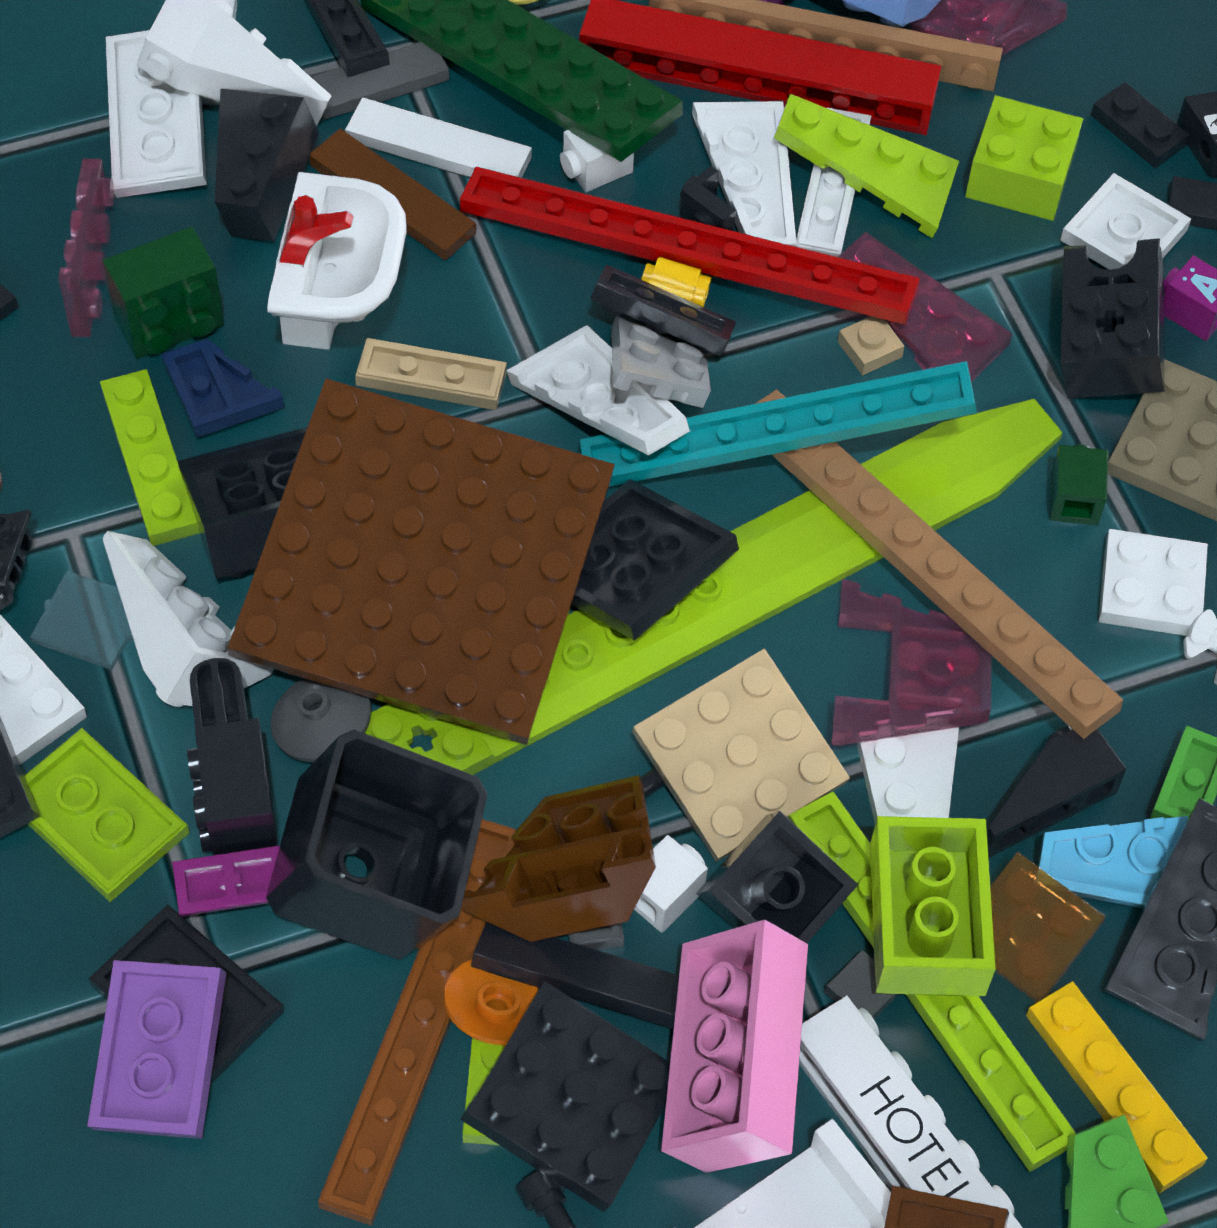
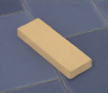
[355,338,507,410]

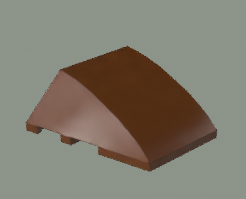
[461,775,656,942]

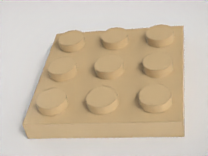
[632,648,850,863]

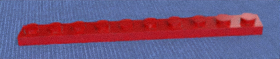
[460,166,920,325]

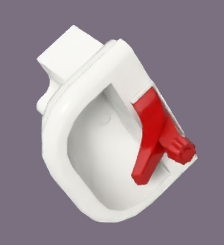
[267,172,407,350]

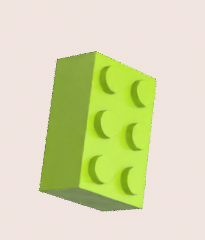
[870,816,995,996]

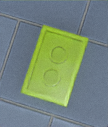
[24,728,189,902]

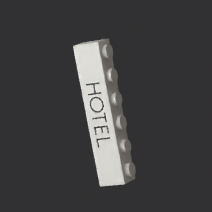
[799,996,1022,1228]

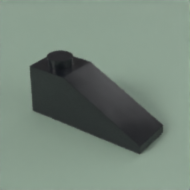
[987,725,1127,858]

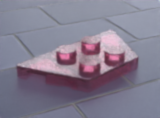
[911,0,1067,56]

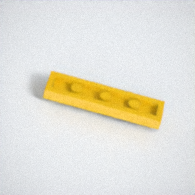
[1026,981,1208,1194]

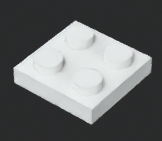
[1061,173,1191,270]
[1098,529,1208,636]

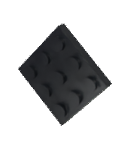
[572,479,739,641]
[460,981,670,1212]

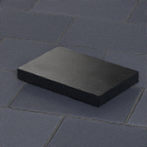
[89,904,284,1085]

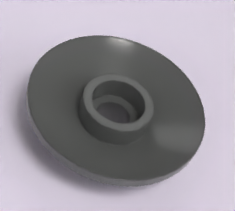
[271,678,372,762]

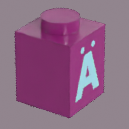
[1164,255,1217,341]

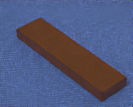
[309,128,476,261]

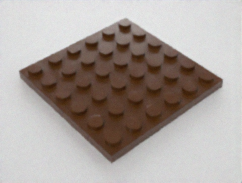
[227,378,615,745]

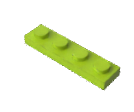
[100,369,199,546]

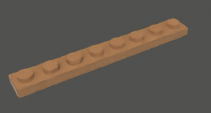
[649,0,1003,92]

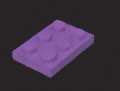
[87,960,226,1139]

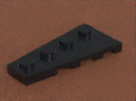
[1103,798,1217,1042]

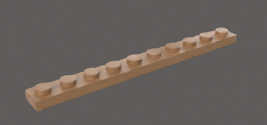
[755,389,1123,739]

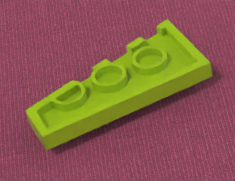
[773,94,959,238]

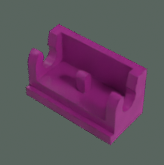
[172,846,280,917]

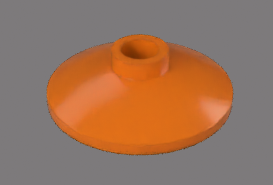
[444,959,538,1045]

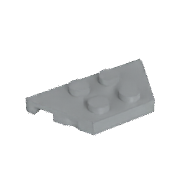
[611,314,711,408]

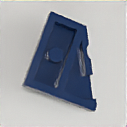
[161,339,284,438]

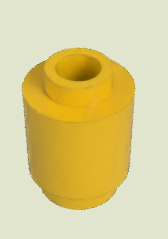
[641,257,712,307]

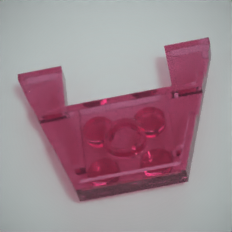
[831,580,991,746]

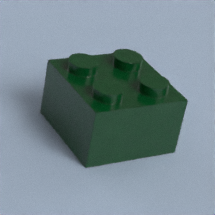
[102,226,224,360]

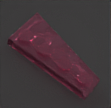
[59,159,114,337]
[839,232,1012,382]

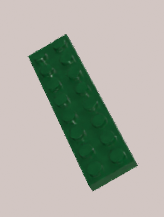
[361,0,683,162]

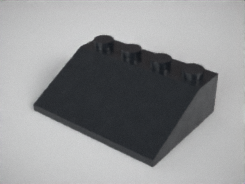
[177,427,308,579]

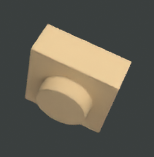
[837,316,904,376]

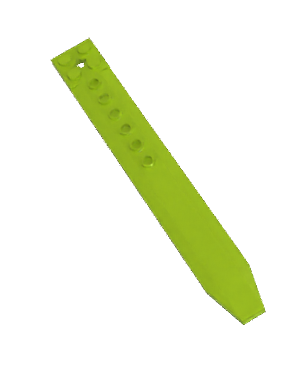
[365,399,1063,775]

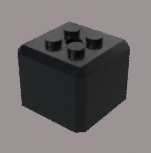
[266,729,488,960]

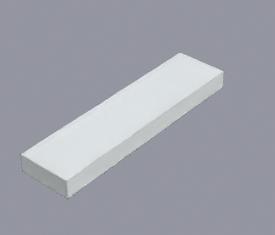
[345,97,532,178]
[796,108,871,258]

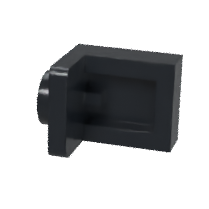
[680,166,736,231]

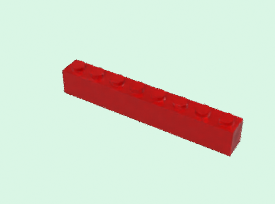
[579,0,942,136]

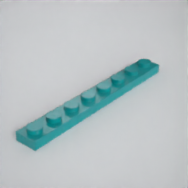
[580,361,977,487]

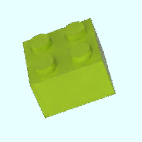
[965,95,1084,221]

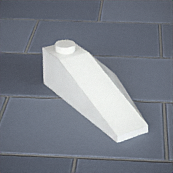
[136,0,331,126]
[103,531,274,707]

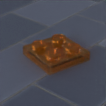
[990,852,1105,1003]

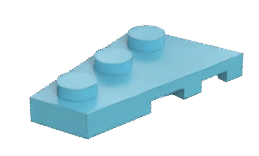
[1034,816,1189,908]

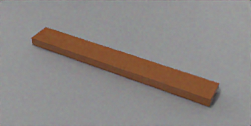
[318,819,516,1226]

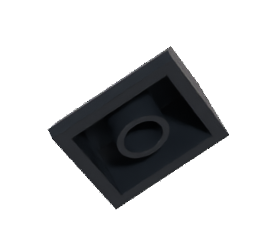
[696,811,859,943]

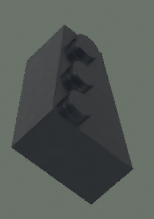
[215,89,319,242]

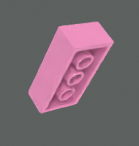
[661,920,808,1173]

